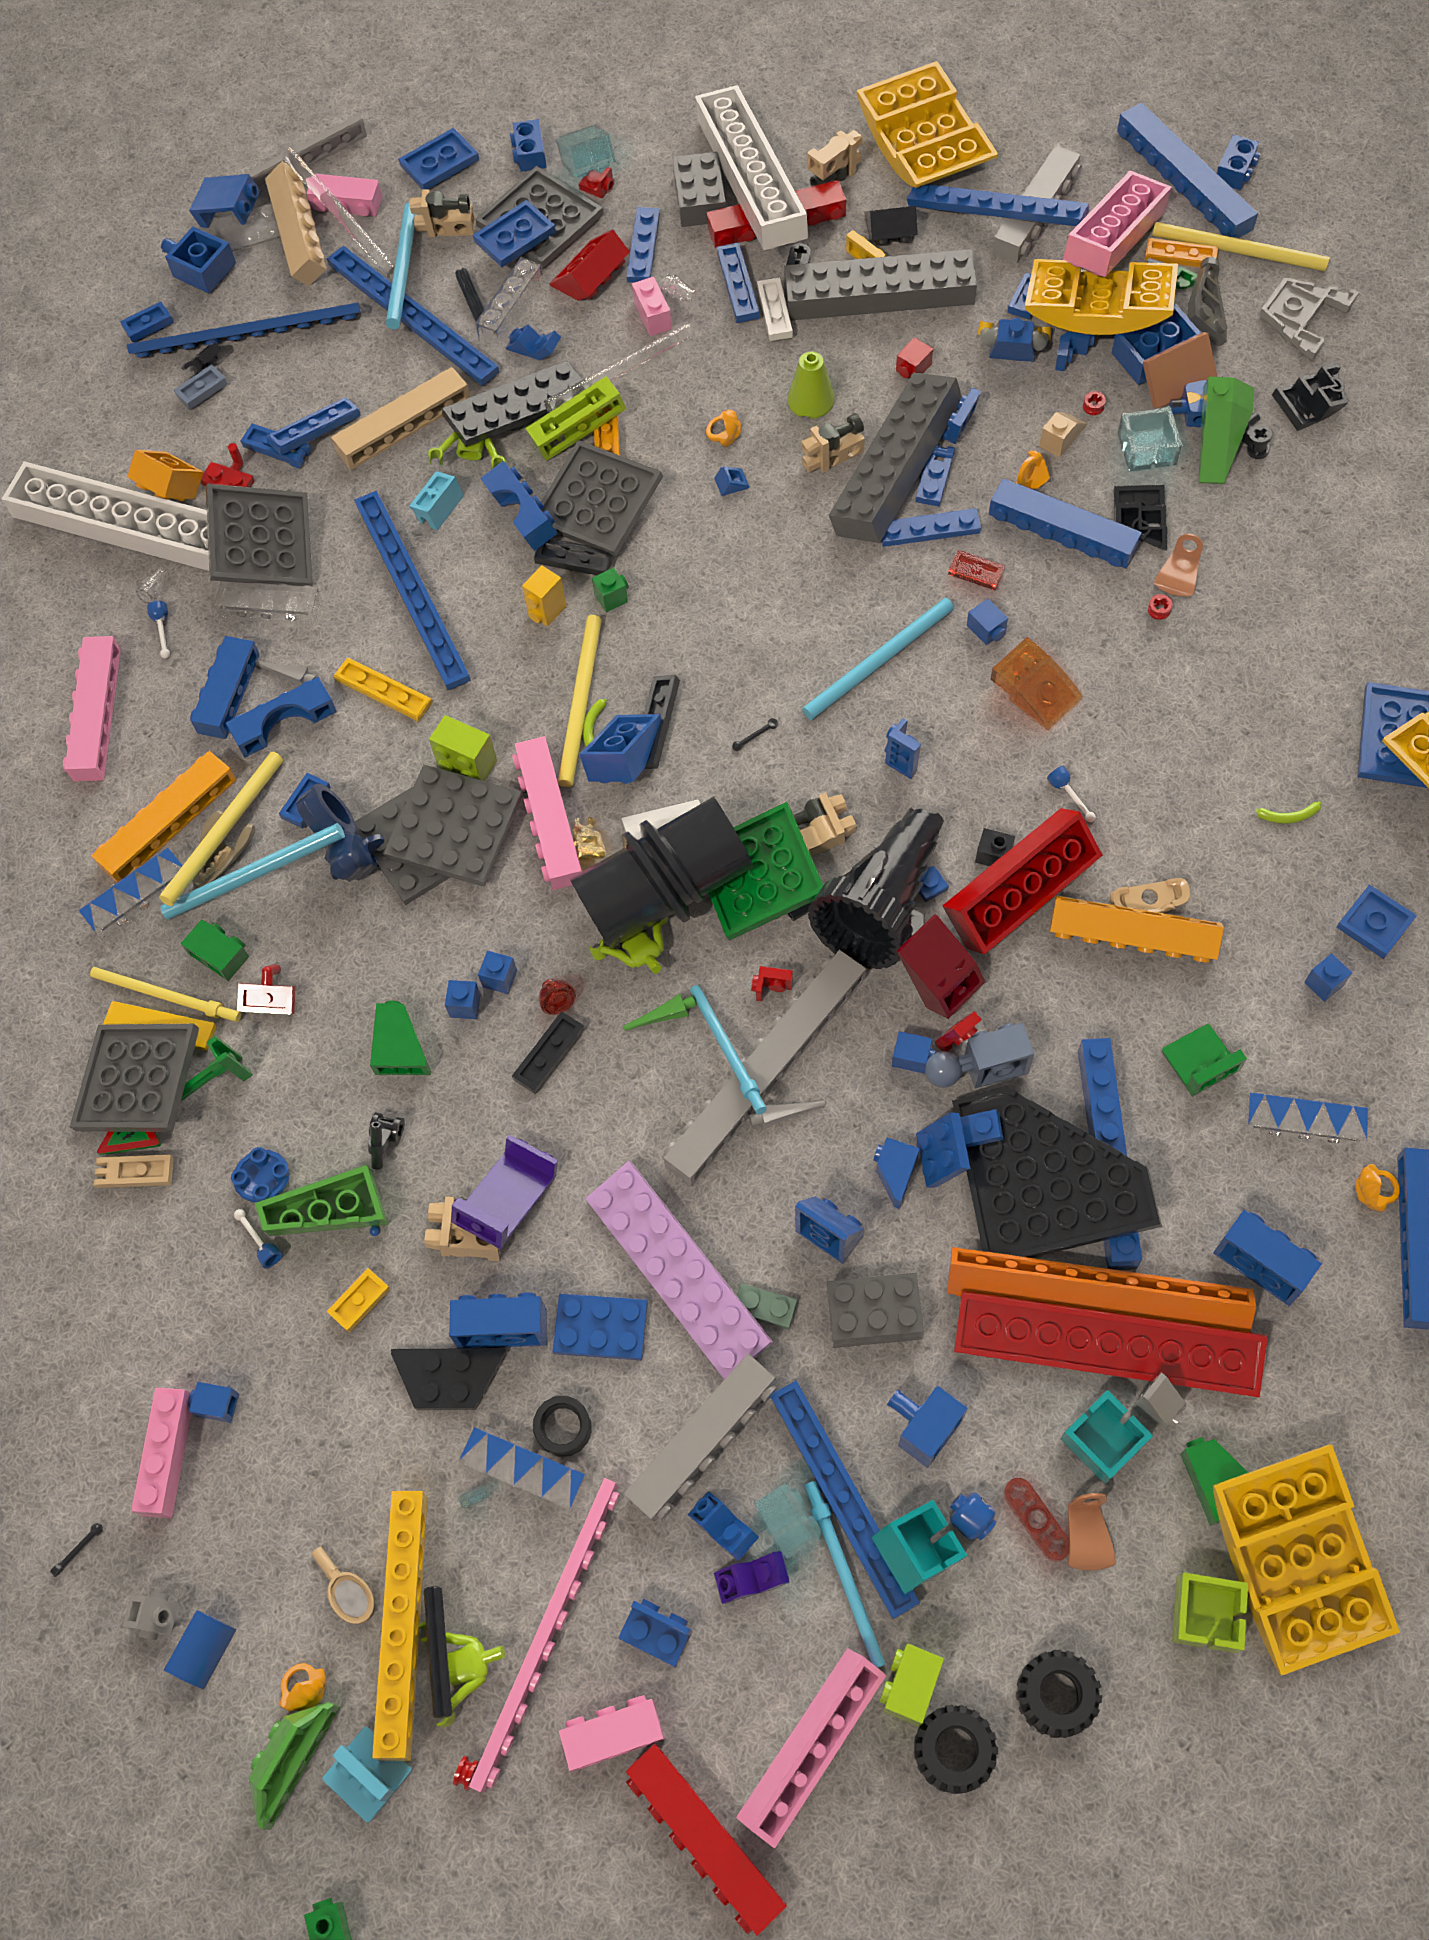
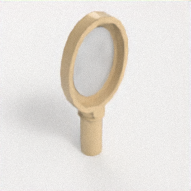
[311,1546,374,1624]

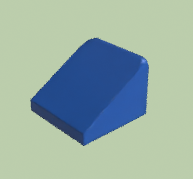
[714,466,749,496]

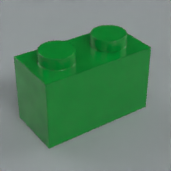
[180,919,249,981]

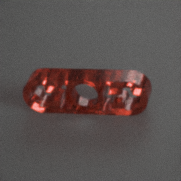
[1004,1478,1069,1562]

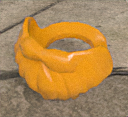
[706,410,741,447]
[1015,451,1050,490]
[1355,1164,1400,1212]
[279,1663,327,1711]

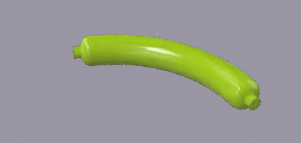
[583,699,607,747]
[1255,801,1321,824]

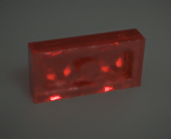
[948,550,1005,591]

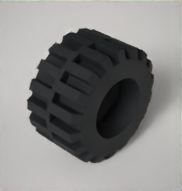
[1016,1650,1102,1738]
[913,1705,998,1794]

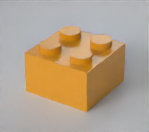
[127,450,203,501]

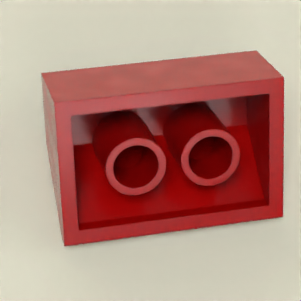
[549,229,630,301]

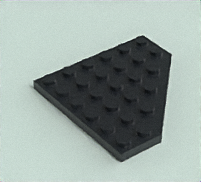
[952,1086,1162,1258]

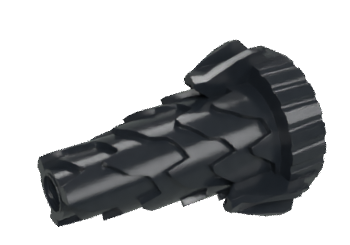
[808,807,944,969]

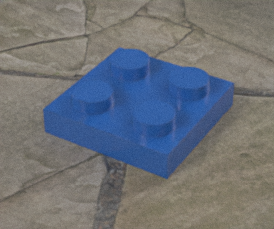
[1336,884,1417,959]
[916,1113,970,1188]

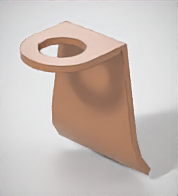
[1154,534,1203,597]
[1067,1493,1115,1571]

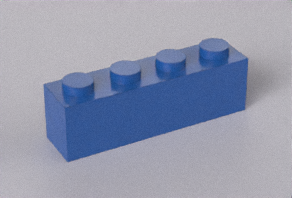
[190,636,260,739]

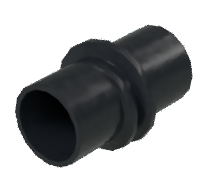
[570,796,754,949]

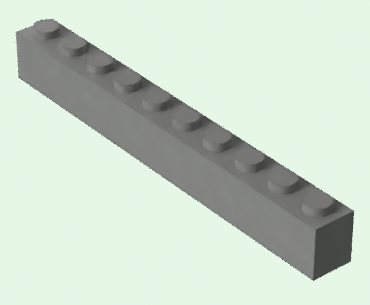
[664,950,866,1187]

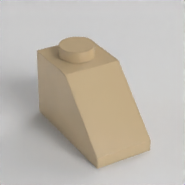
[1039,412,1087,458]

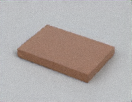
[1143,332,1218,409]

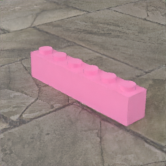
[63,636,121,781]
[512,736,581,890]
[736,1648,887,1849]

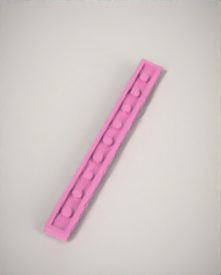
[469,1478,620,1793]

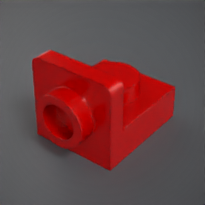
[578,167,614,199]
[751,966,793,1002]

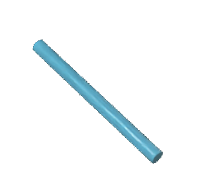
[386,202,417,329]
[802,598,954,720]
[161,823,345,920]

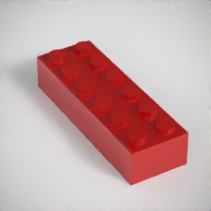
[942,808,1103,955]

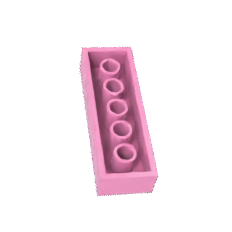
[1063,171,1172,277]

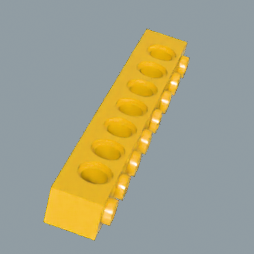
[372,1491,428,1761]

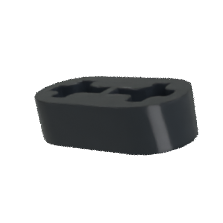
[786,243,811,265]

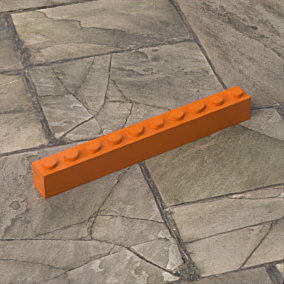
[947,1247,1256,1332]

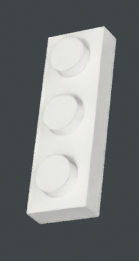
[757,278,793,341]

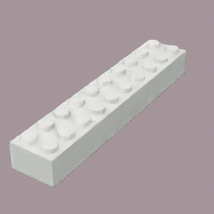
[695,85,808,250]
[2,462,209,571]

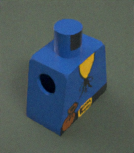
[1169,380,1207,427]

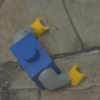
[977,318,1052,362]

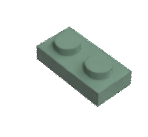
[737,1283,797,1330]

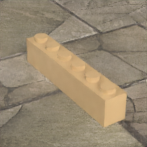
[265,161,326,286]
[331,367,470,470]

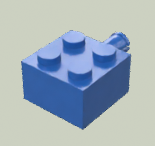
[161,226,236,294]

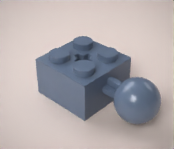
[925,1023,1034,1089]

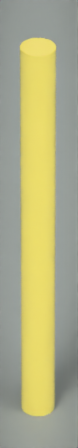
[1152,222,1330,272]
[558,615,602,787]
[159,752,283,906]

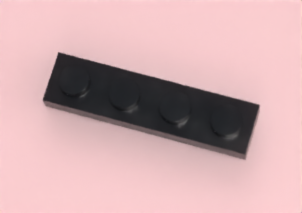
[644,675,680,769]

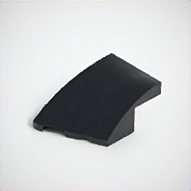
[1272,363,1348,431]
[1113,485,1168,551]

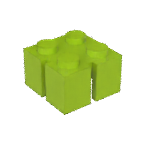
[429,715,498,781]
[1172,1572,1248,1654]
[879,1643,944,1727]

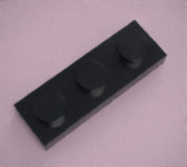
[534,539,613,576]
[512,1011,585,1094]

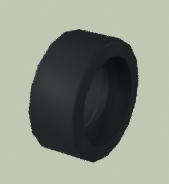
[533,1396,592,1457]

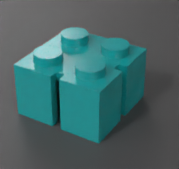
[1060,1390,1153,1484]
[871,1499,968,1594]

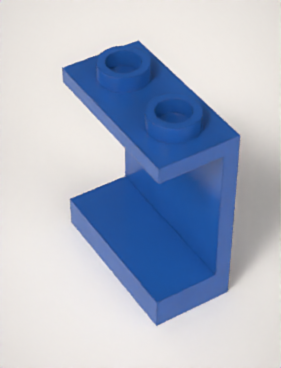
[189,174,260,228]

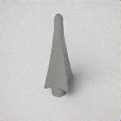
[255,661,317,686]
[749,1100,826,1130]

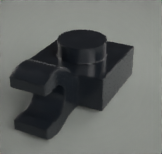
[181,342,221,379]

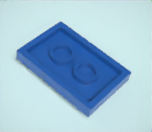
[398,128,479,190]
[473,200,556,267]
[553,1294,648,1361]

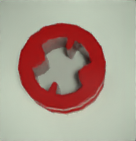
[1083,391,1106,415]
[1148,594,1172,620]
[453,1756,479,1791]

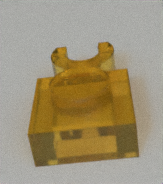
[573,817,606,860]

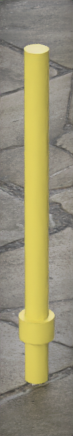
[90,967,241,1022]

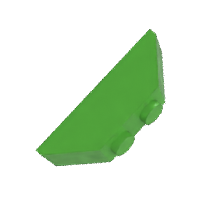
[249,1702,340,1830]

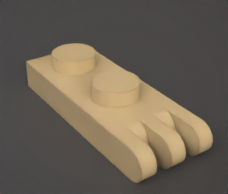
[93,1155,174,1188]

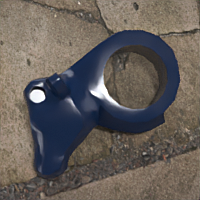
[296,784,384,882]

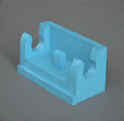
[409,471,464,531]

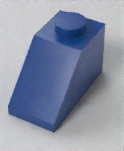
[873,1137,920,1209]

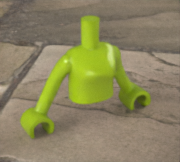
[428,432,506,469]
[588,917,668,974]
[418,1622,506,1727]

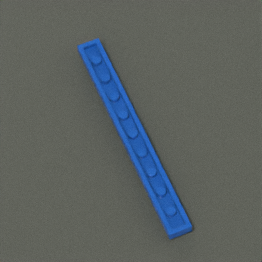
[327,245,500,386]
[126,302,361,357]
[354,490,471,691]

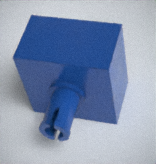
[887,1385,968,1468]

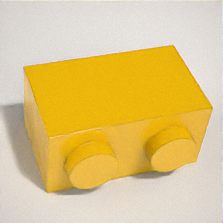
[522,565,567,627]

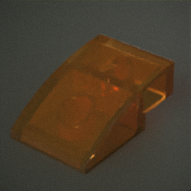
[990,637,1083,730]

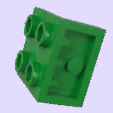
[1161,1024,1247,1097]

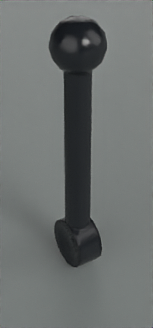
[732,718,778,751]
[50,1523,103,1577]

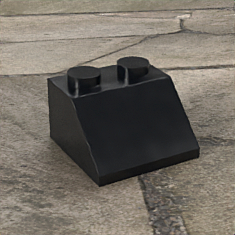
[864,206,918,245]

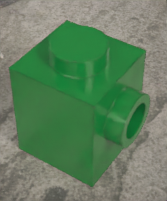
[592,567,629,613]
[304,1898,352,1940]

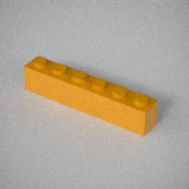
[91,751,237,883]
[1050,895,1224,963]

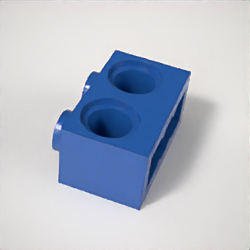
[510,119,547,172]
[1217,135,1260,191]

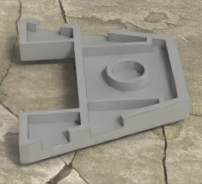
[1260,278,1359,360]

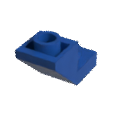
[506,324,561,360]
[1055,331,1095,371]
[688,1491,759,1561]

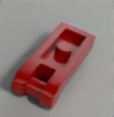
[935,1011,982,1052]

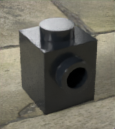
[975,828,1015,866]

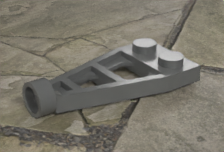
[1188,257,1227,346]

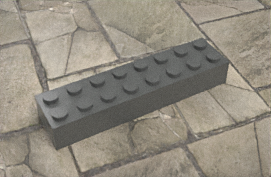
[784,249,977,321]
[829,373,962,543]

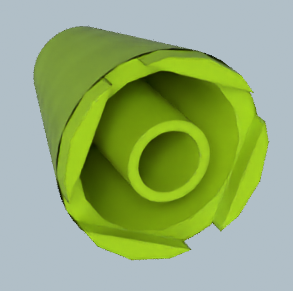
[787,352,835,419]

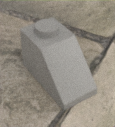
[1132,1372,1185,1431]

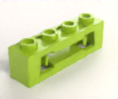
[525,376,627,461]

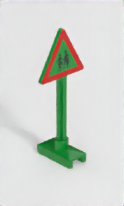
[97,1036,253,1155]

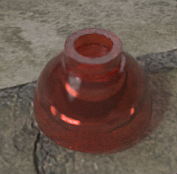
[539,979,576,1015]

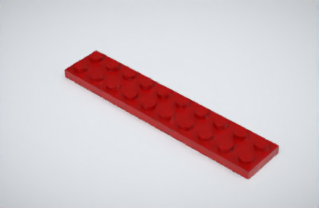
[954,1291,1268,1398]

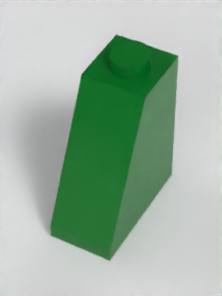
[370,1000,431,1075]
[1180,1437,1248,1526]

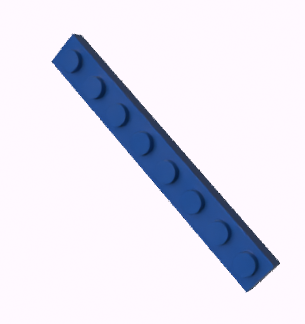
[907,184,1089,226]
[771,1380,920,1620]

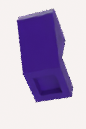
[714,1551,790,1604]

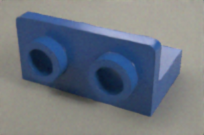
[941,387,981,444]
[884,718,921,779]
[618,1599,692,1668]

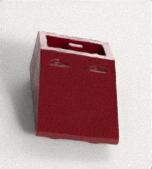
[896,914,986,1019]

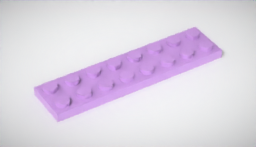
[585,1161,774,1380]

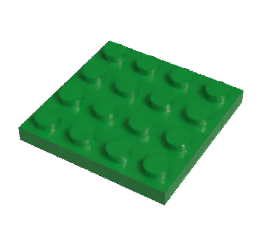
[709,802,824,941]

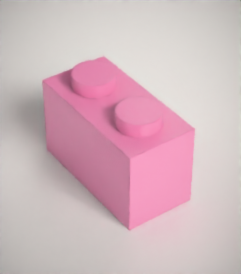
[632,277,672,336]

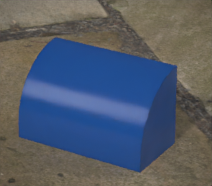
[164,1610,237,1689]

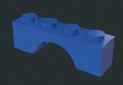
[480,461,558,551]
[226,677,337,758]

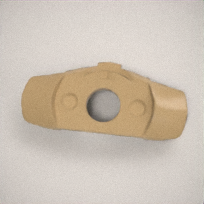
[1109,878,1190,913]

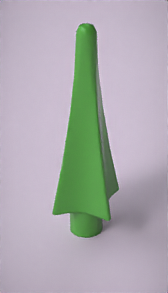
[623,993,697,1031]

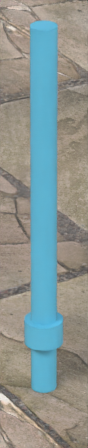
[690,985,767,1115]
[805,1481,886,1668]

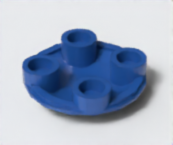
[231,1147,290,1203]

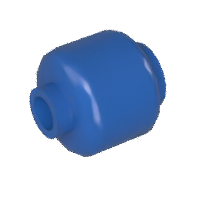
[950,1492,997,1541]

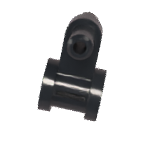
[1241,413,1272,459]
[368,1112,405,1170]

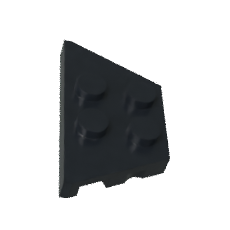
[391,1348,506,1410]

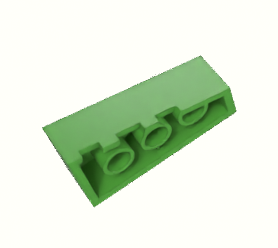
[255,1165,389,1236]

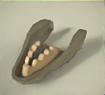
[192,810,255,887]

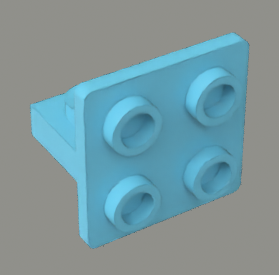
[322,1727,412,1822]

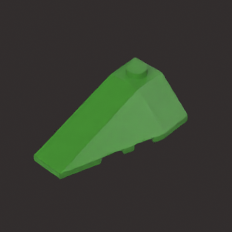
[1199,377,1254,484]

